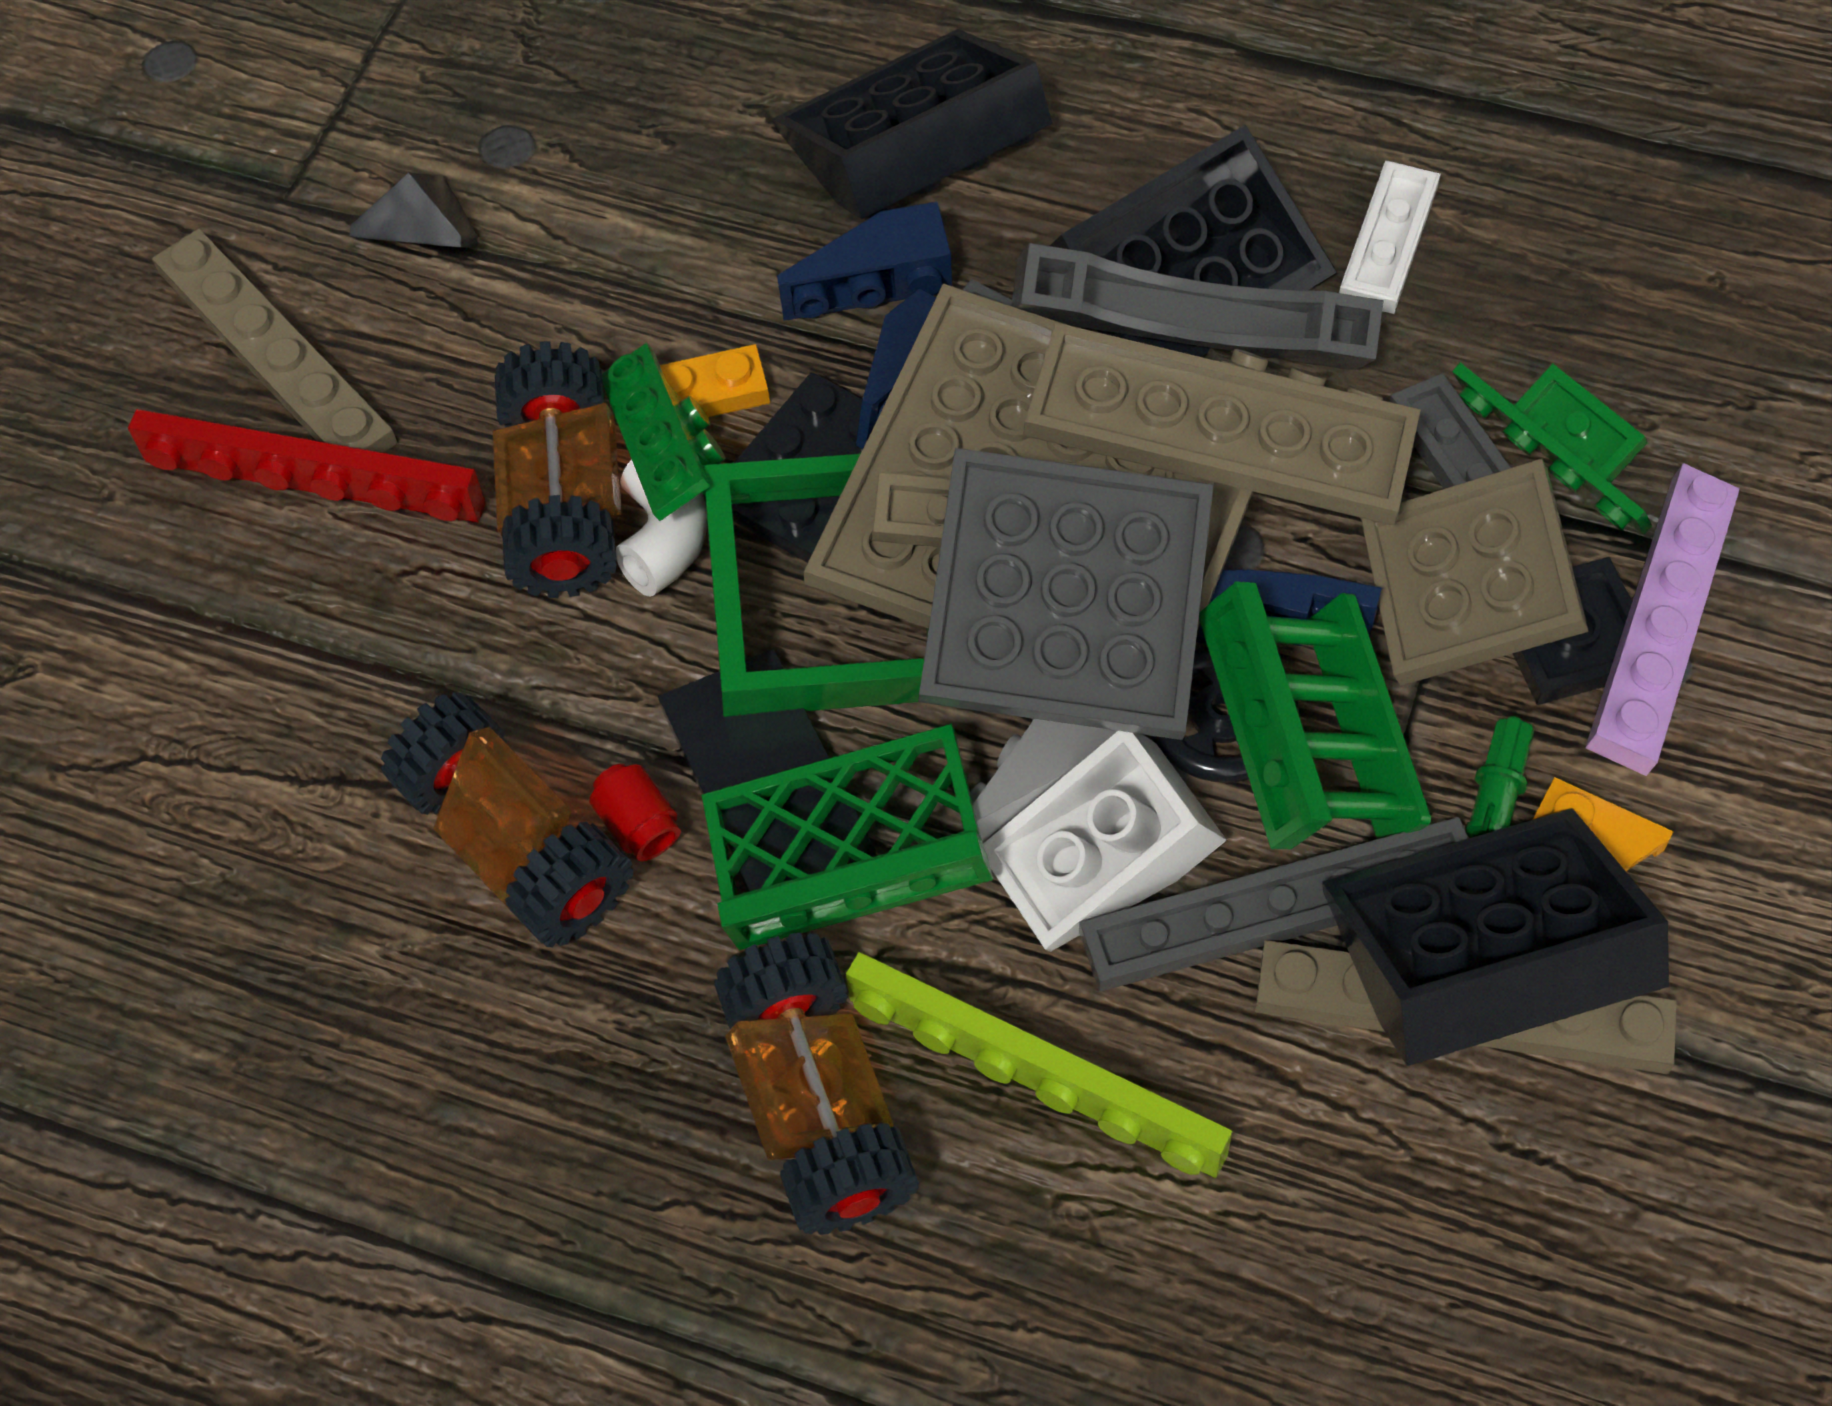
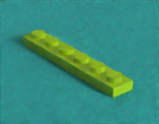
[846,952,1232,1178]

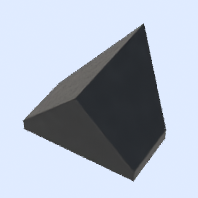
[350,172,478,247]

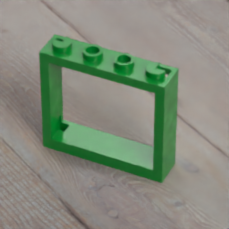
[703,454,929,717]

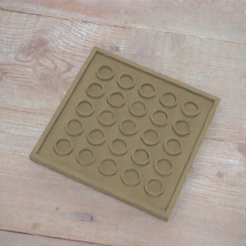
[804,284,1254,637]

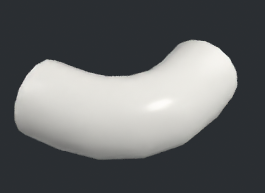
[615,459,708,597]

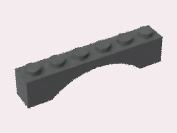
[1011,243,1384,371]

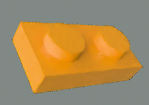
[660,344,770,417]

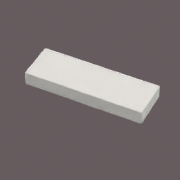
[1339,160,1441,314]

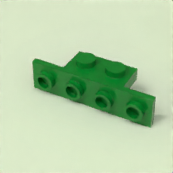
[602,342,725,521]
[1452,362,1652,535]

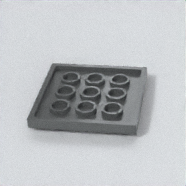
[918,448,1214,740]

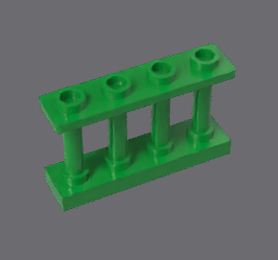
[1199,581,1431,849]

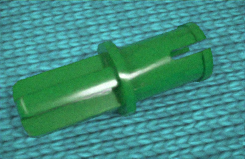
[1465,716,1534,838]

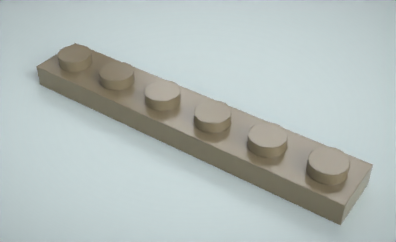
[152,228,398,453]
[1255,940,1677,1074]

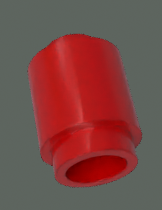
[589,763,681,861]

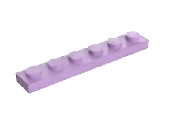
[1585,463,1740,776]

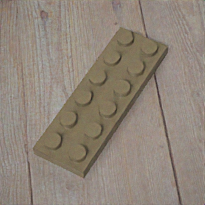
[1023,322,1421,526]

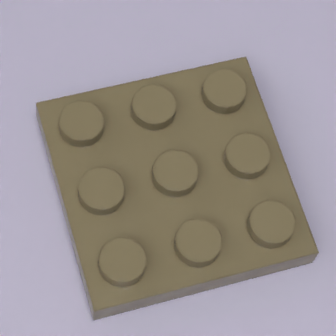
[1361,459,1589,686]

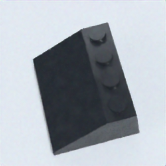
[772,29,1053,219]
[1050,125,1337,357]
[1322,808,1669,1066]

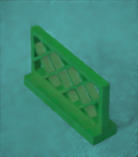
[702,724,993,951]

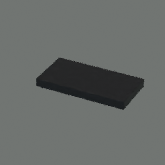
[658,649,877,892]

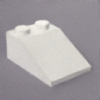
[983,731,1227,952]

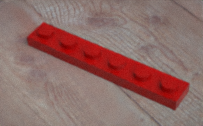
[128,409,486,523]

